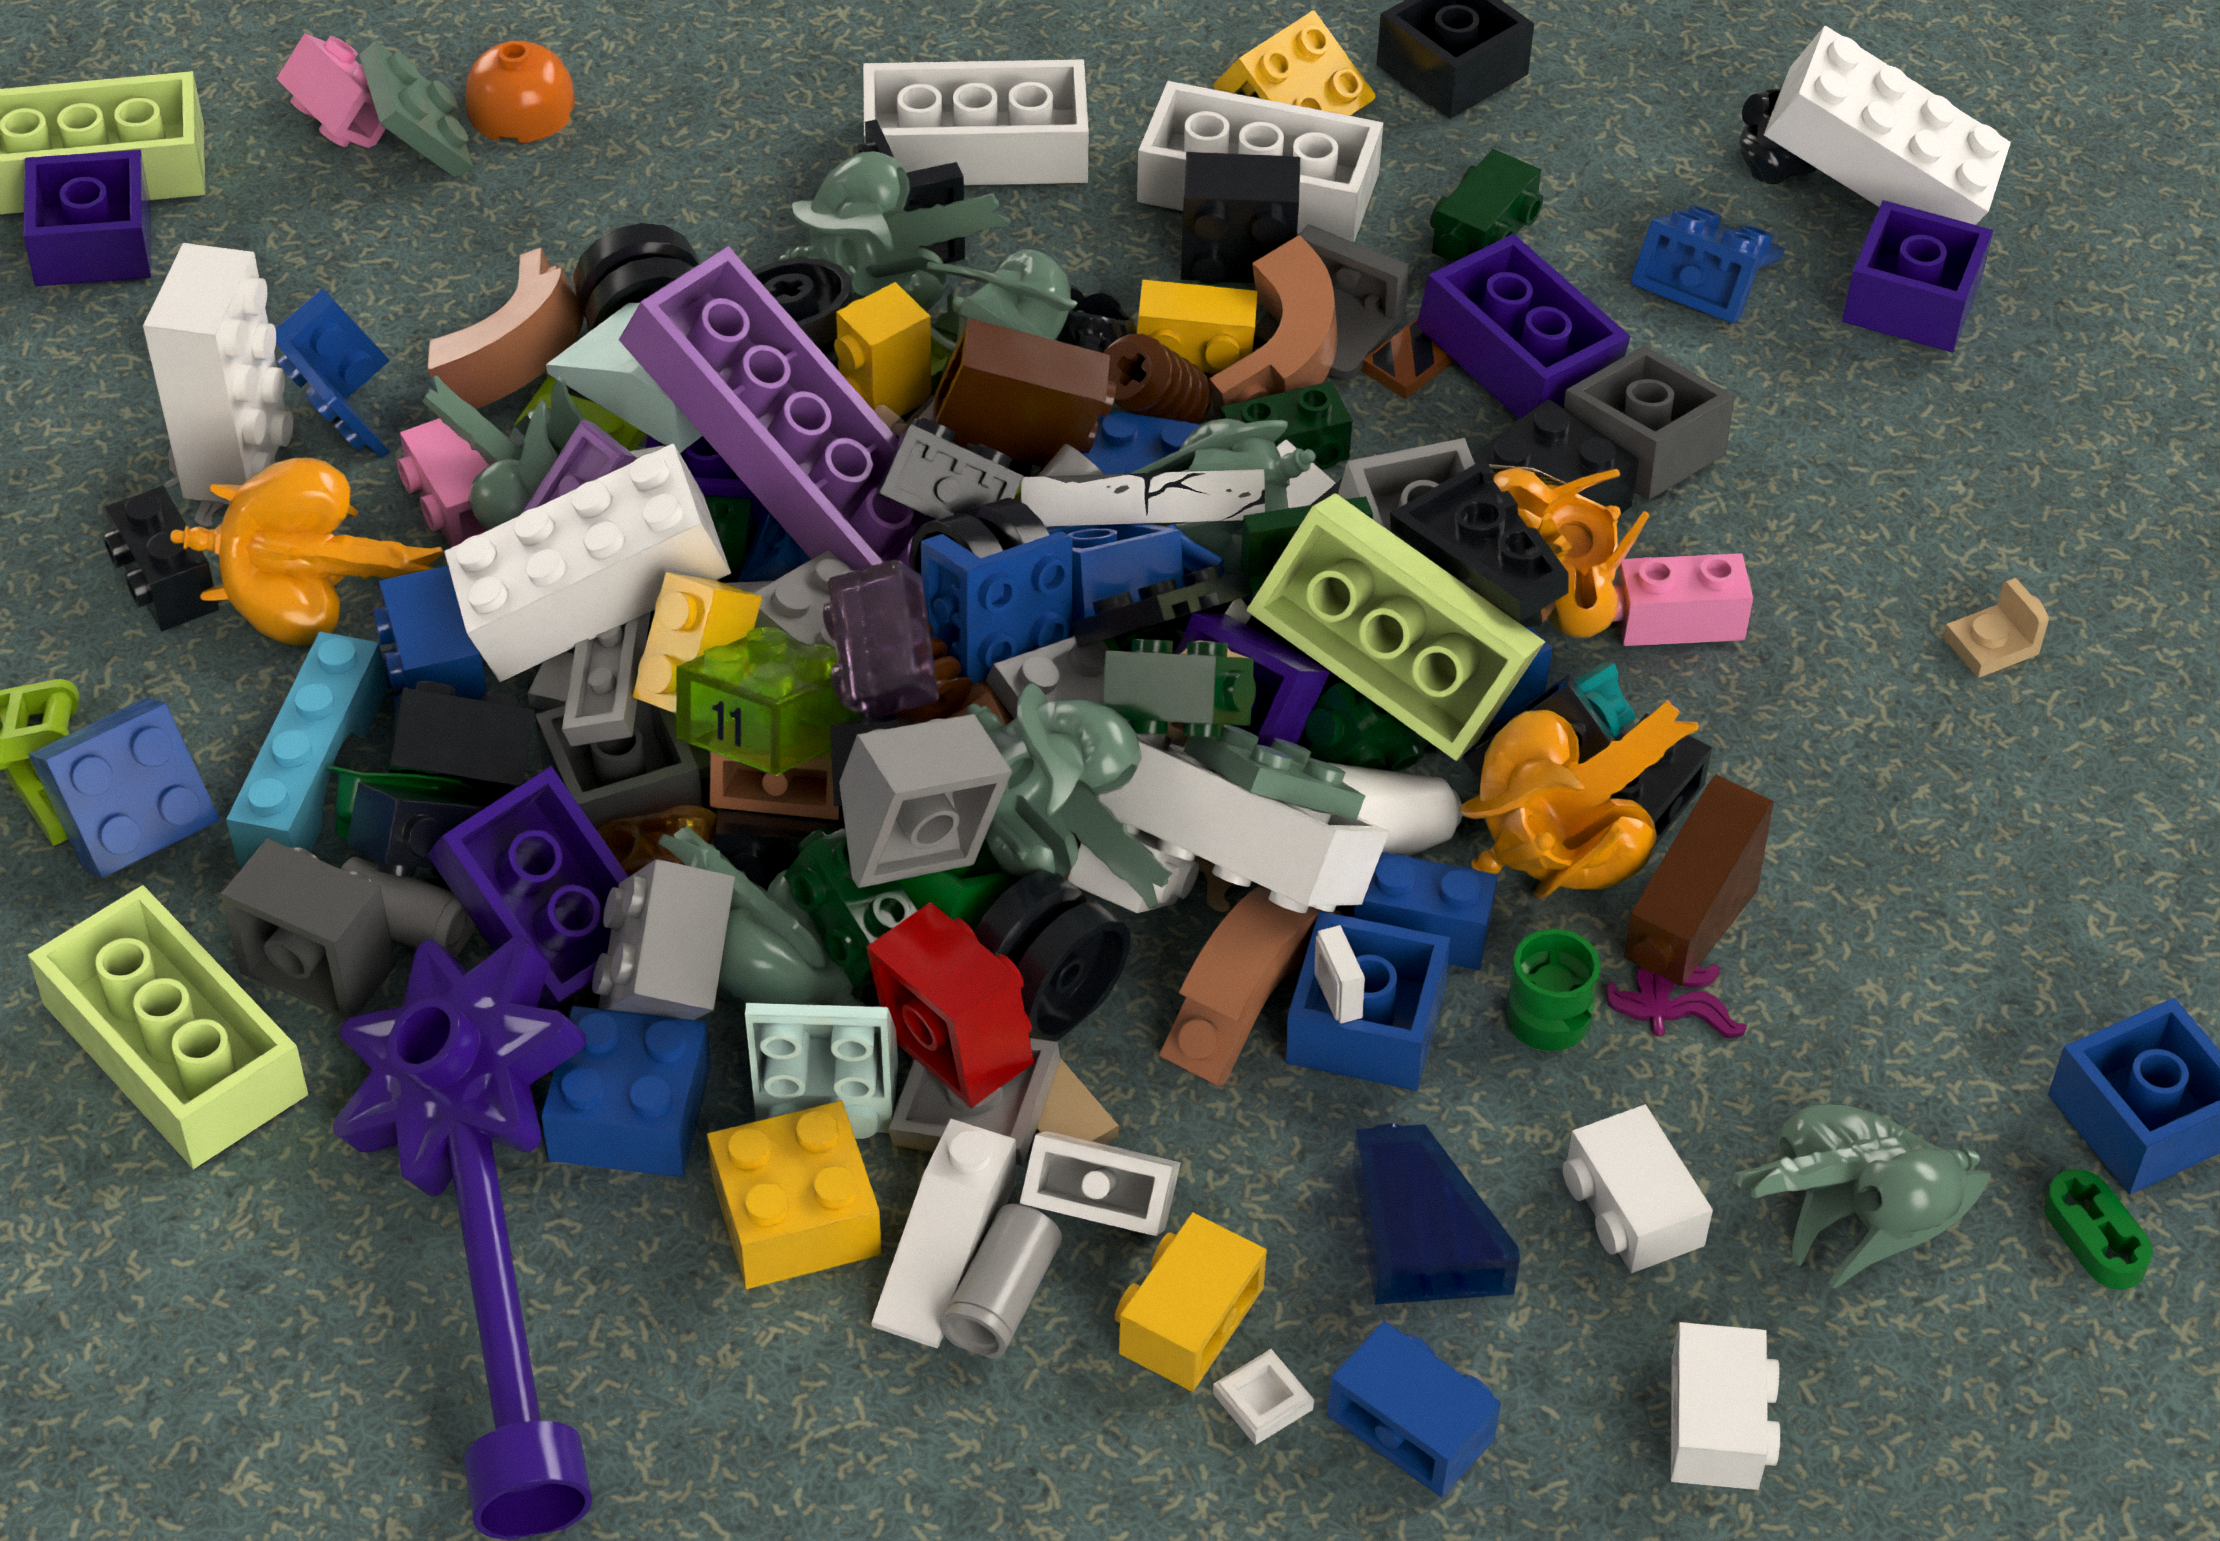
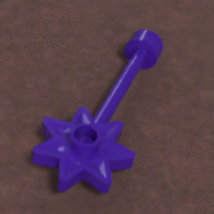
[333,936,592,1540]

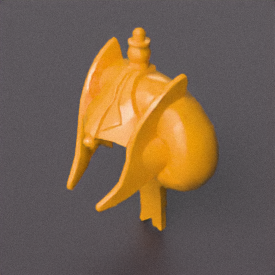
[170,458,444,646]
[1494,467,1649,638]
[1459,700,1699,899]

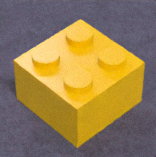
[707,1100,882,1289]

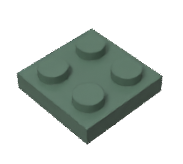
[359,41,473,177]
[1183,725,1365,820]

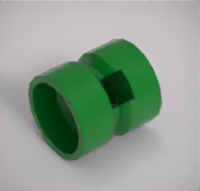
[1505,928,1601,1051]

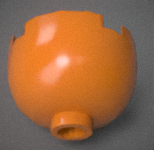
[465,41,575,143]

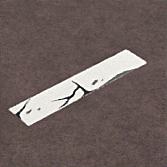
[1021,469,1265,527]

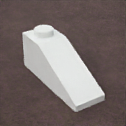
[872,1119,1016,1349]

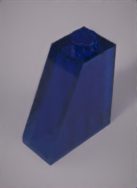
[1352,1123,1520,1305]

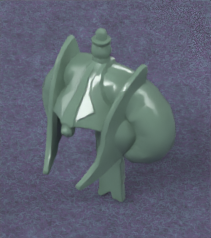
[779,151,1011,311]
[926,249,1078,377]
[422,375,587,530]
[1129,418,1316,575]
[967,683,1173,909]
[659,826,874,1013]
[1732,1104,1991,1288]

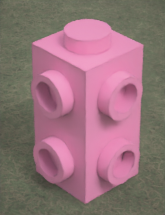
[276,33,386,148]
[396,418,489,548]
[1613,553,1754,646]

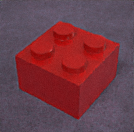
[866,902,1034,1109]

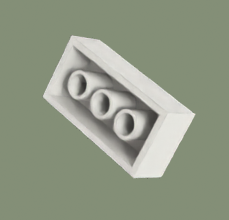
[1764,26,2011,225]
[863,59,1089,185]
[1137,81,1383,242]
[143,243,293,504]
[444,443,731,682]
[1099,733,1390,913]

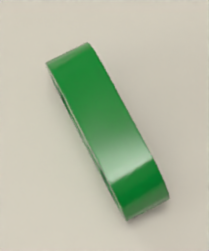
[2044,1169,2153,1290]

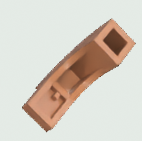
[1209,235,1338,418]
[427,248,584,409]
[1159,885,1341,1086]

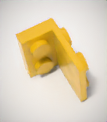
[1212,10,1376,116]

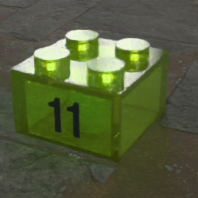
[676,627,863,776]

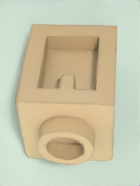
[1943,578,2049,678]

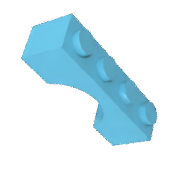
[226,631,388,867]

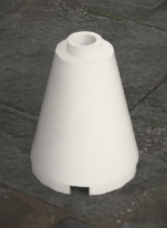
[1325,762,1462,856]

